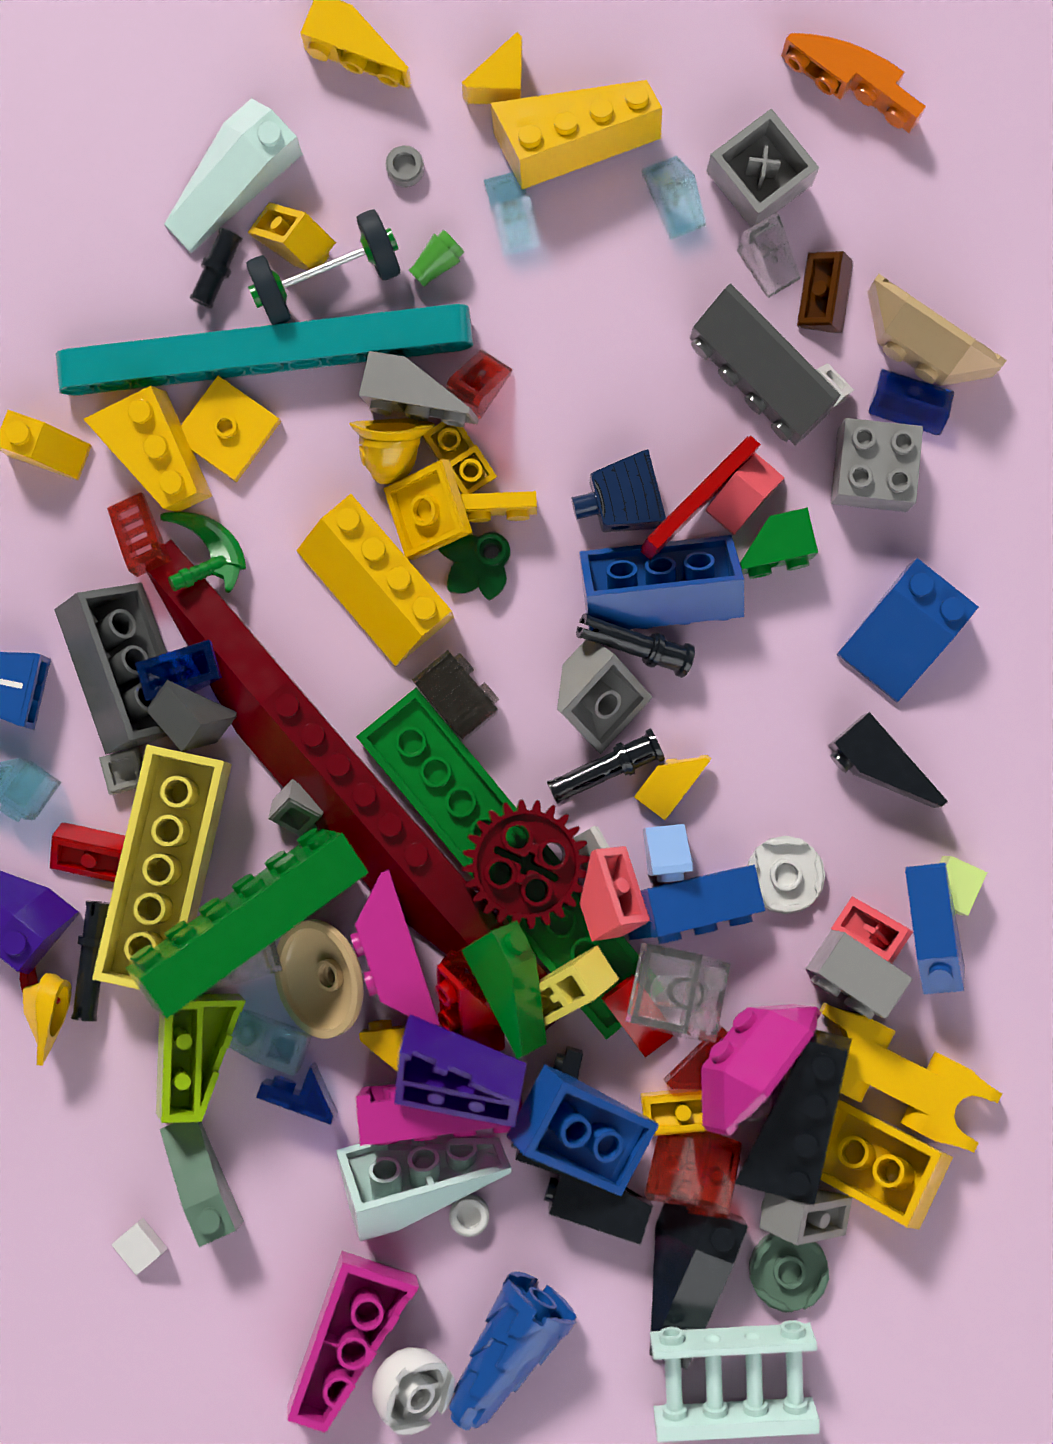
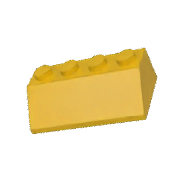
[296,493,454,667]

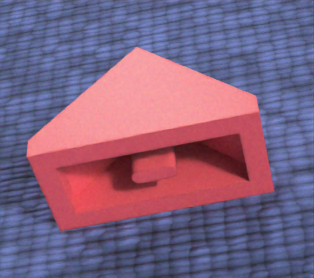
[705,453,785,535]
[831,896,913,964]

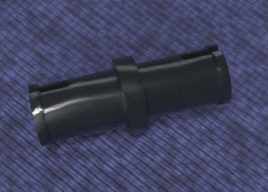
[189,228,242,309]

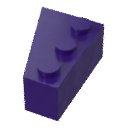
[394,1014,527,1127]

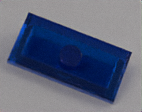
[868,369,954,435]

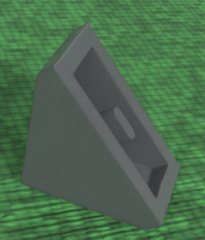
[148,680,237,752]

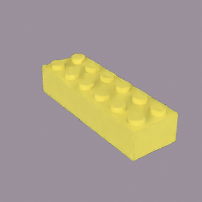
[92,745,232,990]

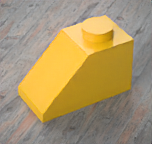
[248,202,336,270]
[0,410,92,481]

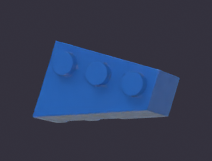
[628,865,766,944]

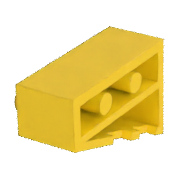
[83,386,212,512]

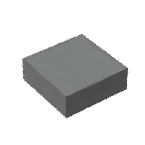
[99,747,143,795]

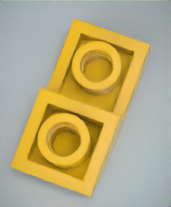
[422,422,497,494]

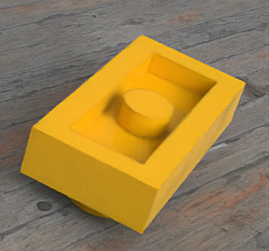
[460,491,537,523]

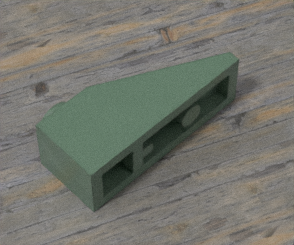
[160,1122,244,1247]

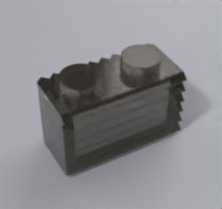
[412,650,499,742]

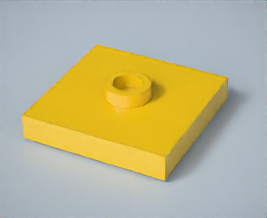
[181,376,281,483]
[383,459,473,560]

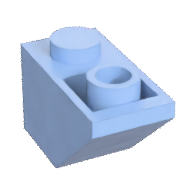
[643,824,693,882]

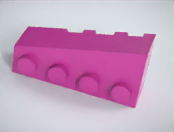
[287,1251,419,1433]

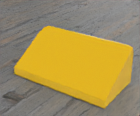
[640,1087,707,1136]

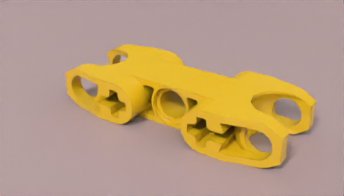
[795,1002,1003,1153]

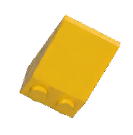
[821,1099,953,1230]

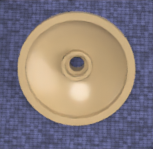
[274,919,364,1039]

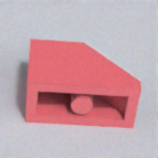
[580,846,650,941]

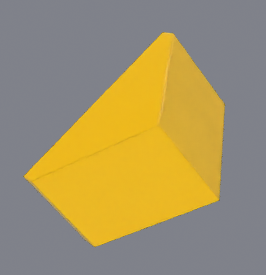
[462,32,522,104]

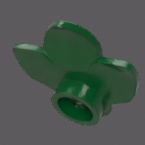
[438,532,511,601]

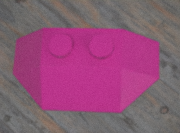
[350,870,440,1026]
[701,1004,821,1136]

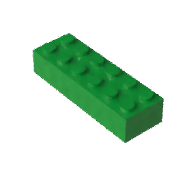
[125,828,369,1019]

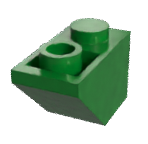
[740,507,818,579]

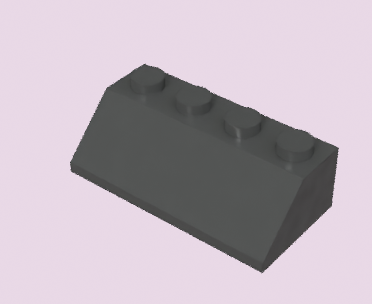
[690,283,841,446]
[54,582,178,755]

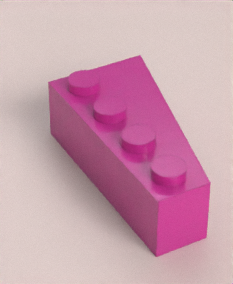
[355,1083,522,1146]

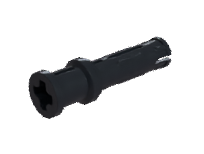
[576,613,695,678]
[547,728,665,804]

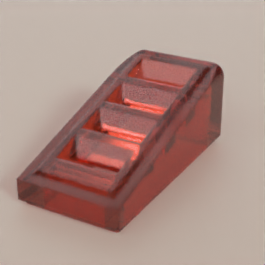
[107,492,171,577]

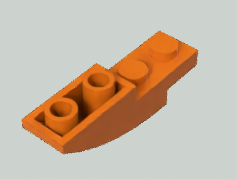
[781,33,926,133]

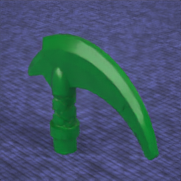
[160,512,246,593]

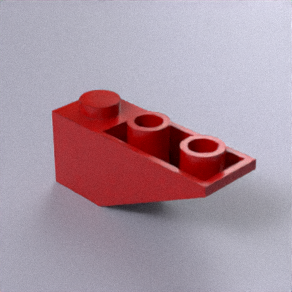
[435,963,505,1052]

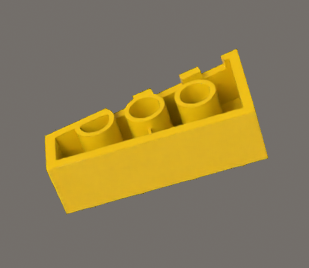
[491,80,662,190]

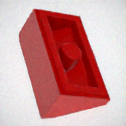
[50,822,125,883]

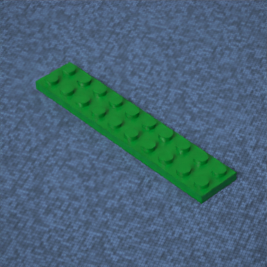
[356,687,667,1040]

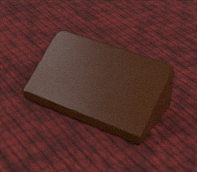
[797,251,853,333]

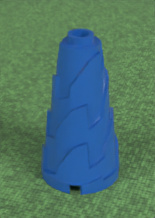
[449,1272,577,1430]

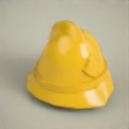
[349,418,435,485]

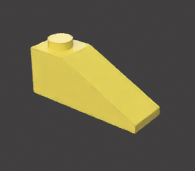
[539,945,619,1026]

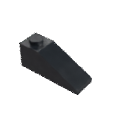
[828,712,948,808]

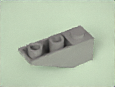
[359,351,479,427]

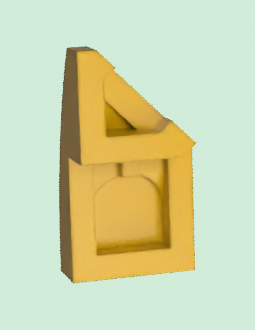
[634,755,712,820]

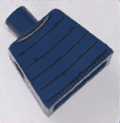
[571,449,666,532]

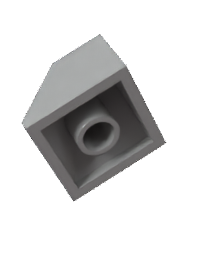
[557,640,653,754]

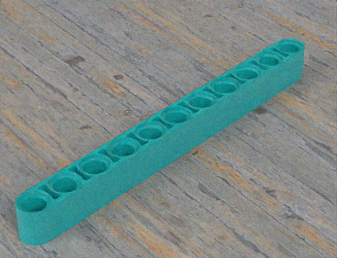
[56,304,474,395]

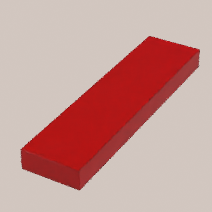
[641,436,761,561]

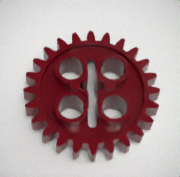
[461,799,590,929]

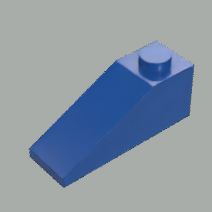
[905,863,965,995]

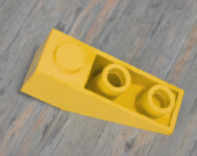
[300,0,411,88]

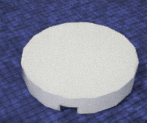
[747,836,825,914]

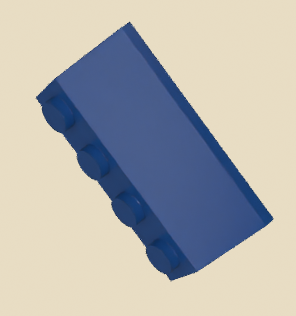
[579,535,744,631]

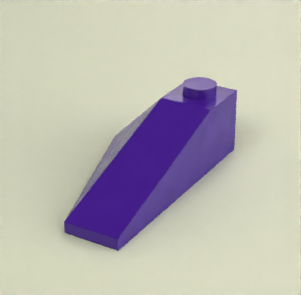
[0,871,80,974]

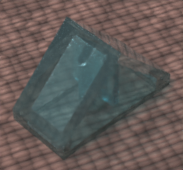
[642,155,706,240]

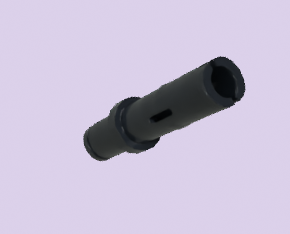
[71,900,110,1022]

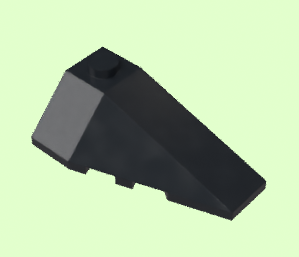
[649,1188,748,1370]

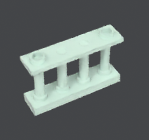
[650,1320,820,1442]

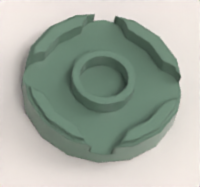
[749,1233,829,1312]

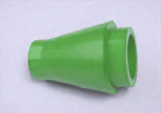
[408,229,465,287]

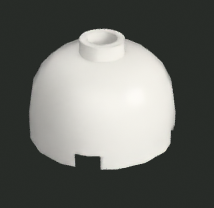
[372,1347,455,1435]

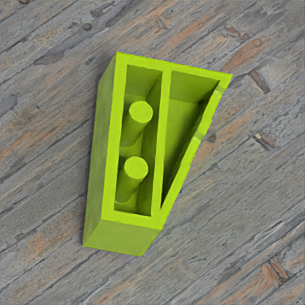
[156,994,246,1123]

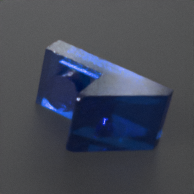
[256,1062,338,1125]

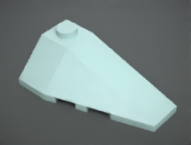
[164,98,303,253]
[336,1137,512,1242]

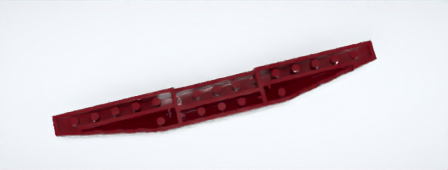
[142,539,560,1031]

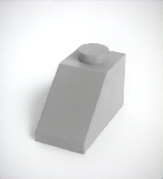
[759,1190,852,1245]

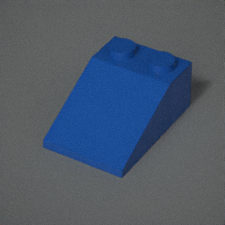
[837,558,979,702]
[507,1064,659,1196]

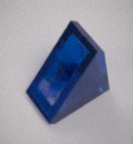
[135,640,222,701]

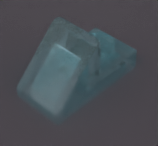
[484,172,540,256]

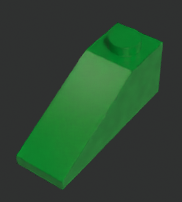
[462,921,547,1059]

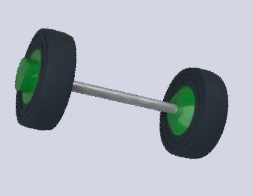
[246,209,400,325]

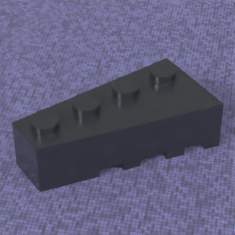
[735,1029,852,1206]

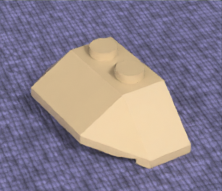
[868,274,1007,386]

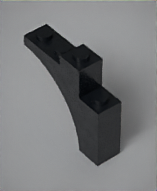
[511,1046,653,1245]

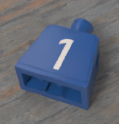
[0,652,51,730]

